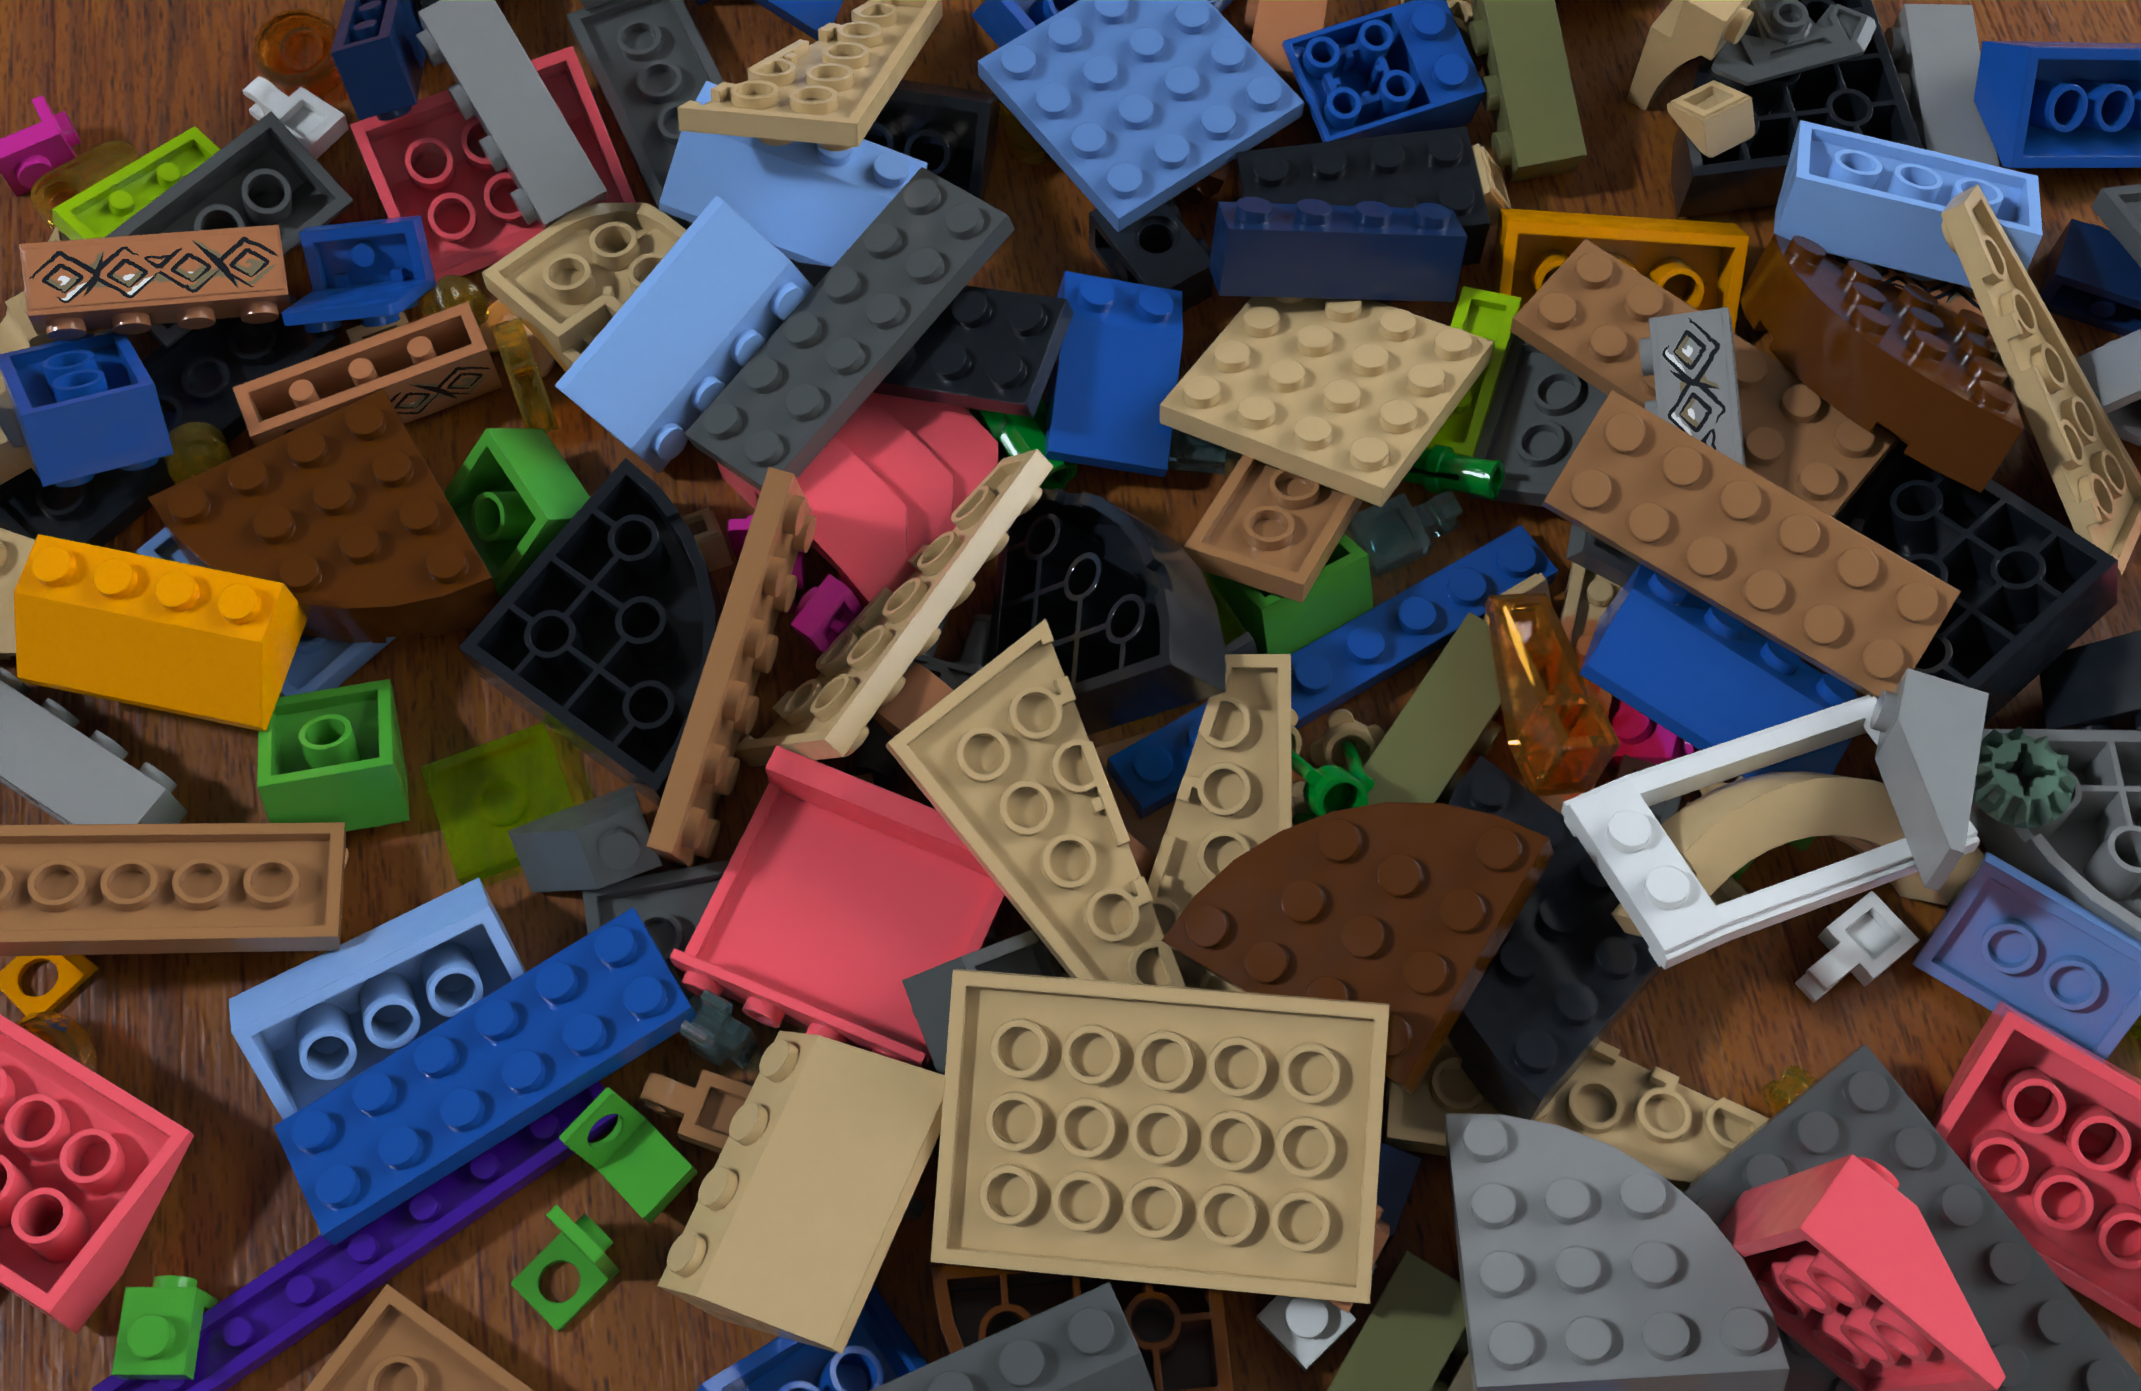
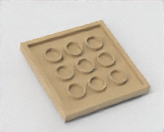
[1160,296,1493,507]

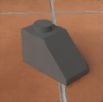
[508,784,662,892]

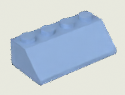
[659,81,928,267]
[1773,120,2043,293]
[555,196,814,473]
[228,877,526,1120]

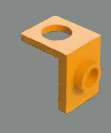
[0,955,99,1024]

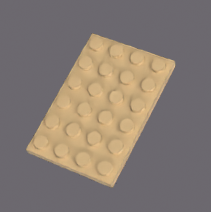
[931,969,1390,1304]

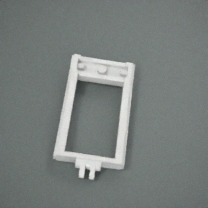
[1561,694,1980,970]

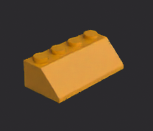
[1493,208,1749,333]
[14,534,308,732]

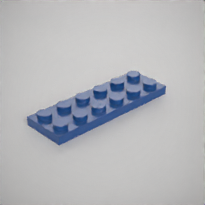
[273,907,700,1245]

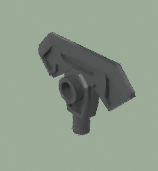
[1711,0,1877,86]

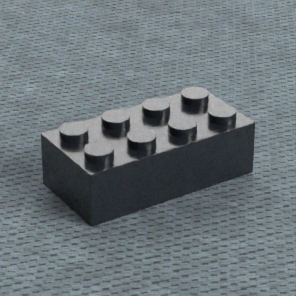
[1232,126,1490,265]

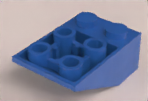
[1282,0,1486,142]

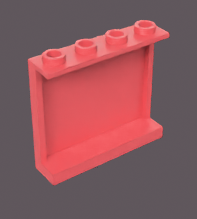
[670,745,1007,1070]

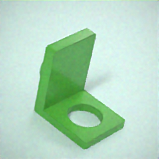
[559,1087,698,1223]
[511,1205,620,1332]

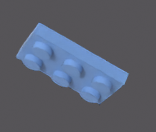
[1912,852,2141,1060]

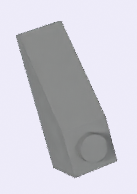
[1870,668,1989,892]

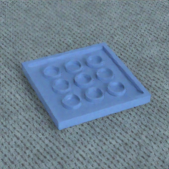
[978,0,1304,232]

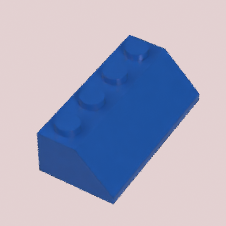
[1973,41,2141,168]
[1579,563,1860,778]

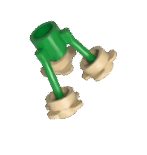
[1291,708,1385,826]

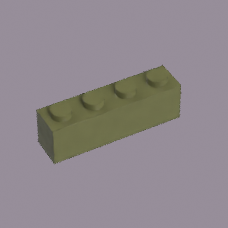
[1463,0,1587,184]
[1363,612,1536,805]
[1327,1251,1468,1391]

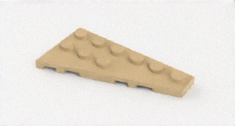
[677,0,943,151]
[1941,184,2141,577]
[735,449,1054,767]
[886,619,1186,987]
[1147,654,1292,992]
[1382,1036,1770,1191]

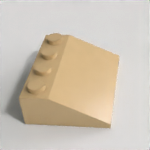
[657,1031,945,1354]

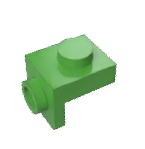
[111,1275,218,1380]

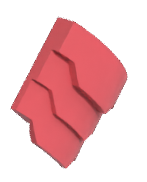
[717,392,999,608]

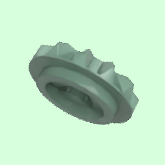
[1973,726,2078,828]

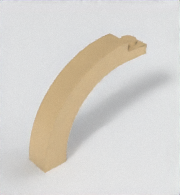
[1611,771,1984,937]

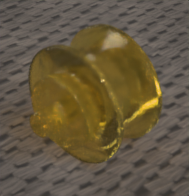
[421,275,489,327]
[164,422,232,484]

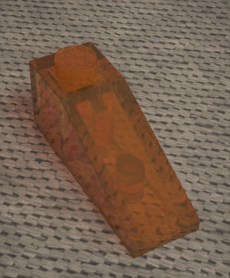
[1485,592,1620,797]

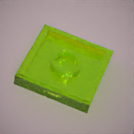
[421,722,575,885]

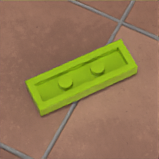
[52,126,221,240]
[1426,286,1522,457]

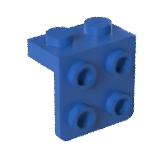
[282,215,436,333]

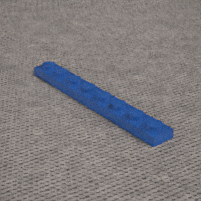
[1106,525,1558,820]

